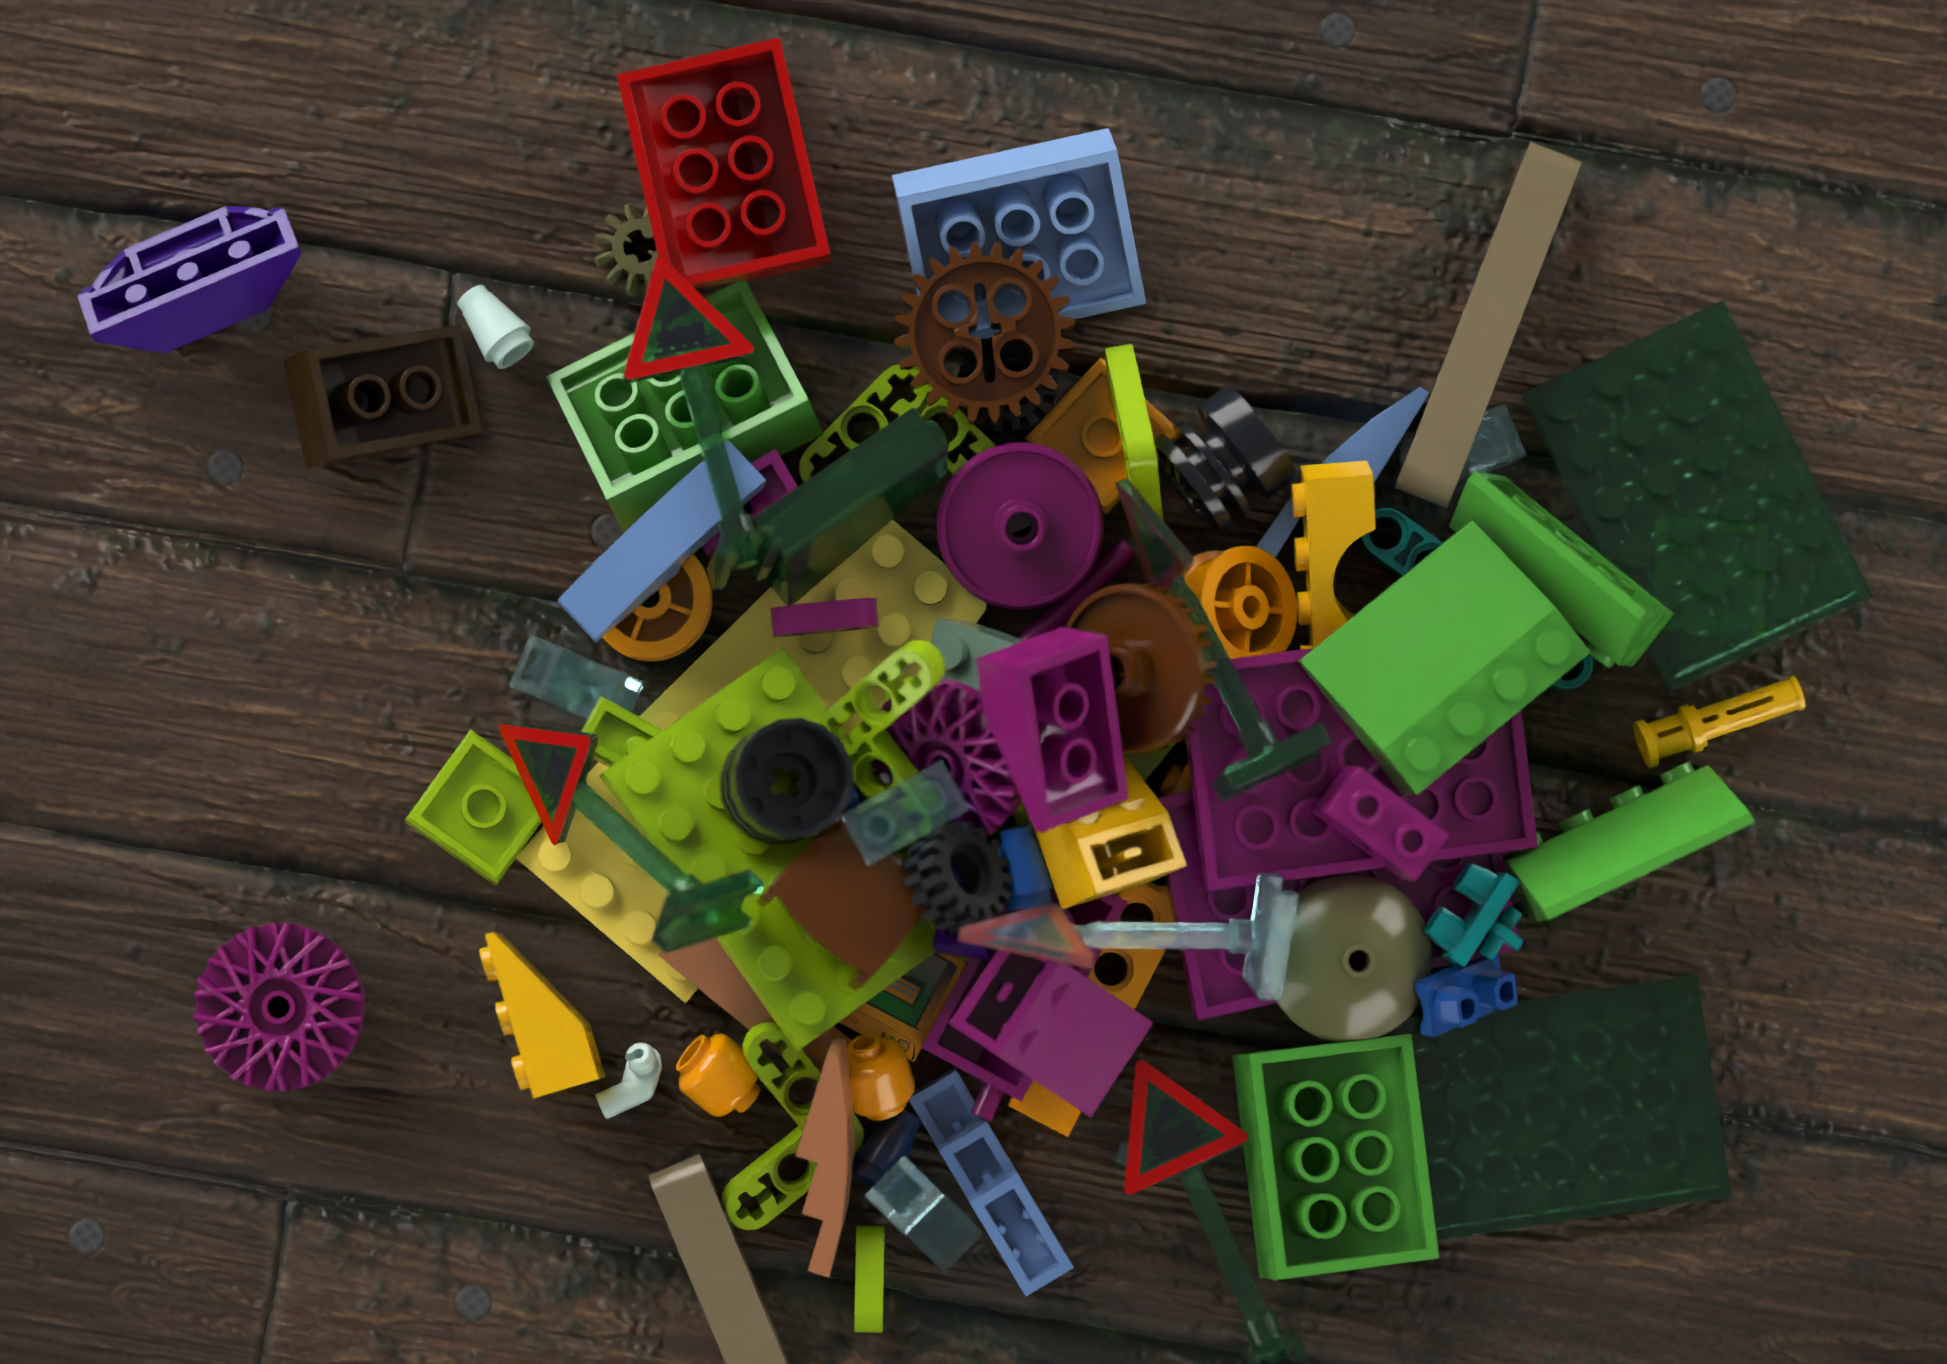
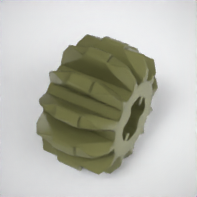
[594,203,658,297]

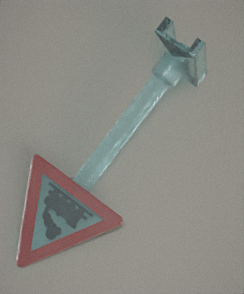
[959,873,1298,1000]

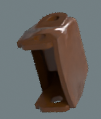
[756,811,925,991]

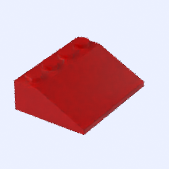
[616,37,832,293]

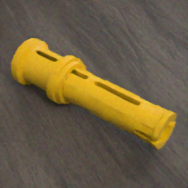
[1633,676,1806,769]

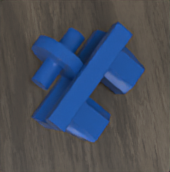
[1414,954,1518,1037]

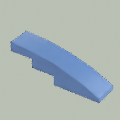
[1256,387,1430,558]
[558,440,766,643]
[909,1067,1074,1296]

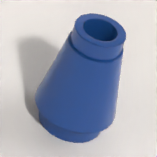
[998,824,1054,910]

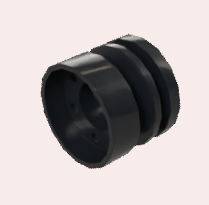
[1154,384,1298,535]
[719,718,853,845]

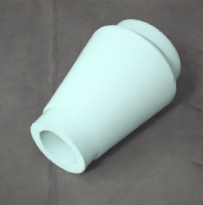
[457,285,534,369]

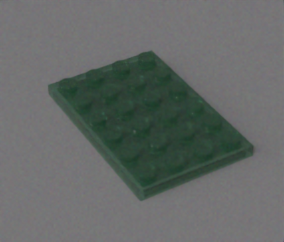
[1522,300,1873,694]
[1381,974,1732,1241]

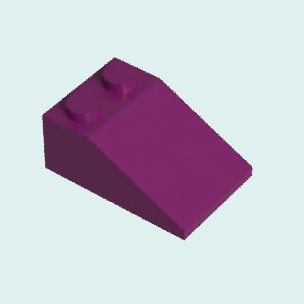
[976,627,1129,832]

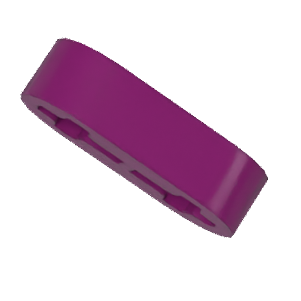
[770,598,879,637]

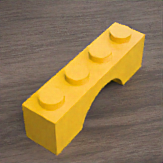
[1291,461,1376,650]

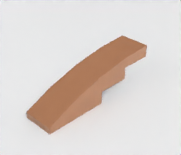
[658,912,852,1085]
[796,1036,855,1278]

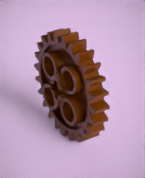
[894,241,1076,425]

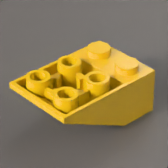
[1029,753,1187,909]
[479,932,606,1098]

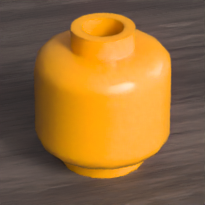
[676,1034,761,1117]
[847,1034,915,1121]

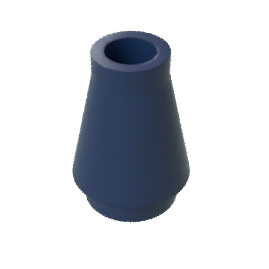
[852,1110,922,1194]

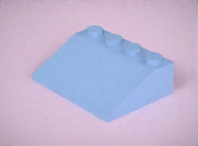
[892,128,1146,340]

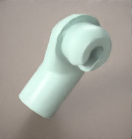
[595,1042,662,1119]

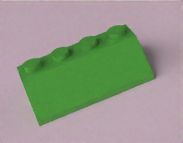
[1449,471,1674,668]

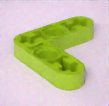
[1104,344,1166,553]
[799,364,996,495]
[819,640,947,845]
[722,1021,864,1230]

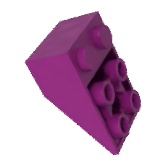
[949,930,1153,1117]

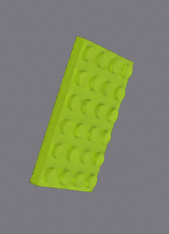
[600,647,936,1052]

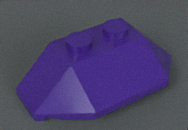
[78,206,302,353]

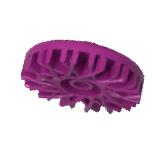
[936,442,1104,610]
[872,679,1022,836]
[193,923,365,1091]

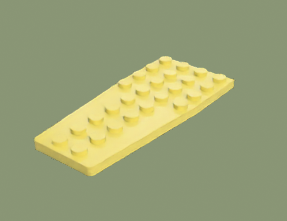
[516,499,987,1003]

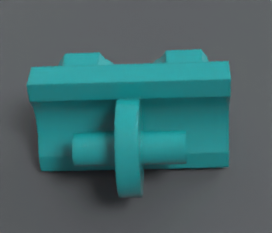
[1424,863,1524,967]

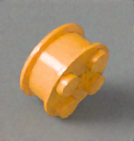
[1170,546,1297,661]
[602,554,713,662]

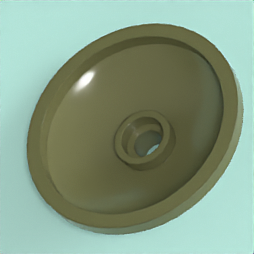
[1265,874,1432,1043]

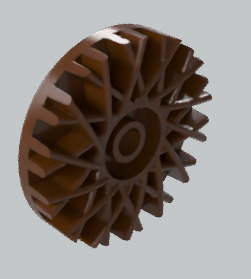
[1066,582,1217,753]

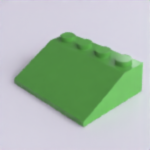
[546,280,824,533]
[1298,521,1591,795]
[1504,761,1755,922]
[1232,1034,1439,1280]

